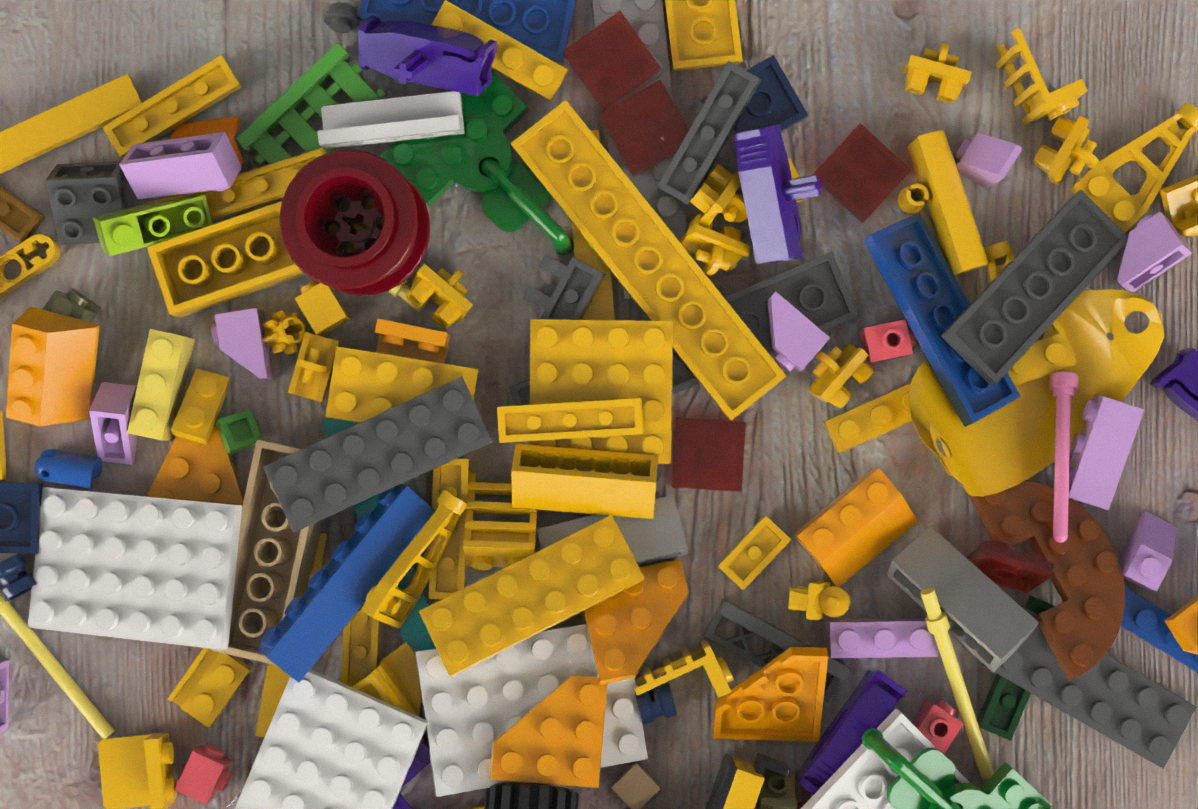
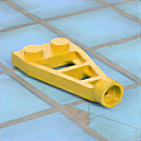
[1069,103,1198,233]
[984,240,1078,386]
[361,490,468,629]

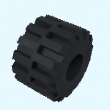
[484,783,579,809]

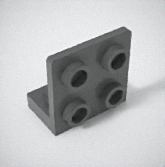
[45,161,126,245]

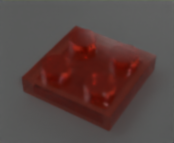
[562,11,661,111]
[599,80,689,177]
[813,123,911,223]
[671,417,746,492]
[966,540,1055,594]

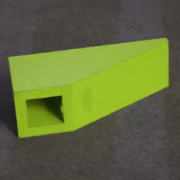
[93,195,213,256]

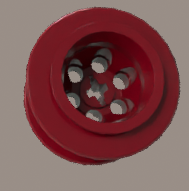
[279,149,430,296]

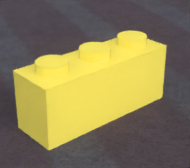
[127,329,195,441]

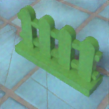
[236,42,387,166]

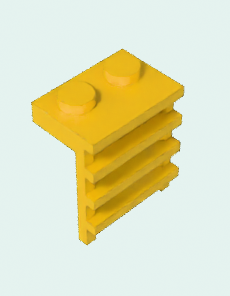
[995,28,1088,126]
[463,472,537,570]
[634,638,734,698]

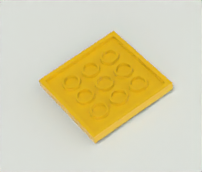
[529,319,673,464]

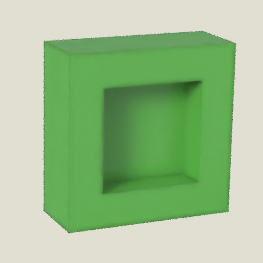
[215,409,263,455]

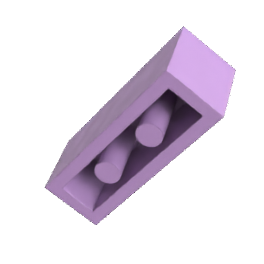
[119,132,242,199]
[1069,394,1144,510]
[824,617,938,658]

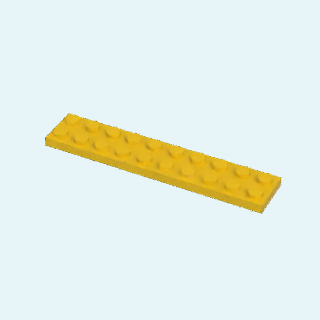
[510,100,787,421]

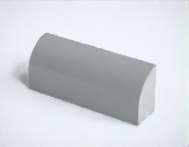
[537,494,688,566]
[887,526,1039,673]

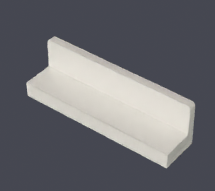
[317,91,465,149]

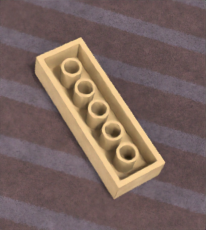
[211,440,323,665]

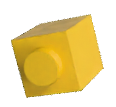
[294,280,351,337]

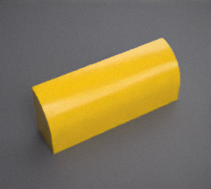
[907,130,989,276]
[511,444,658,519]

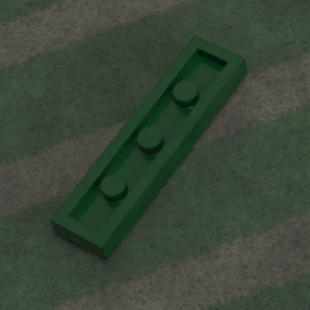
[977,596,1054,741]

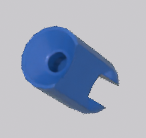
[34,449,102,489]

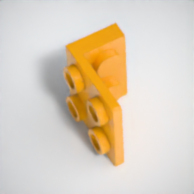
[375,318,451,364]

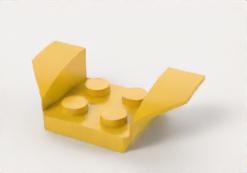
[350,642,422,716]

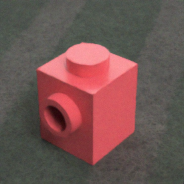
[859,319,916,364]
[912,699,964,754]
[174,744,233,805]

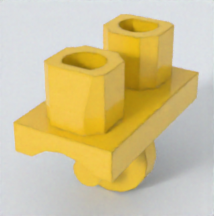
[902,41,972,104]
[1034,116,1099,185]
[689,163,747,228]
[678,214,750,276]
[406,264,473,330]
[288,332,340,402]
[807,343,874,408]
[788,580,850,620]

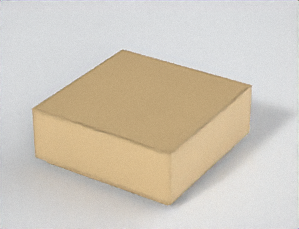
[611,761,661,809]

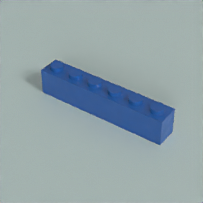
[258,484,435,683]

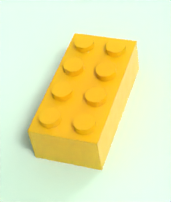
[147,201,306,318]
[325,346,478,423]

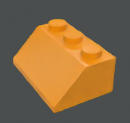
[6,307,99,426]
[793,468,918,587]

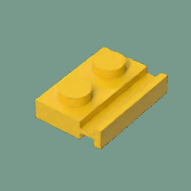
[167,648,252,728]

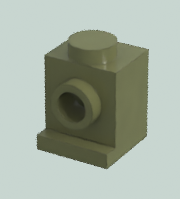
[43,288,101,322]
[756,769,797,809]

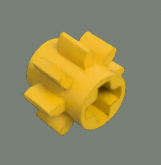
[262,310,307,355]

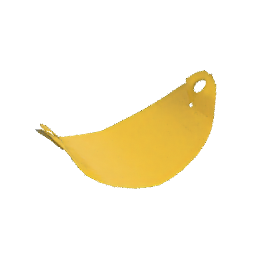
[909,289,1165,497]

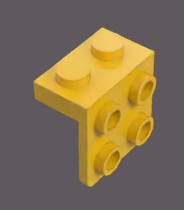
[98,732,178,809]

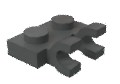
[523,255,605,320]

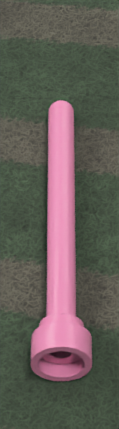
[1049,372,1079,543]

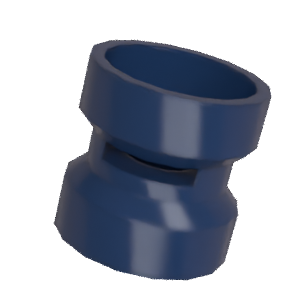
[0,554,36,602]
[635,682,677,725]

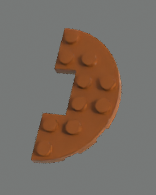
[968,480,1125,682]

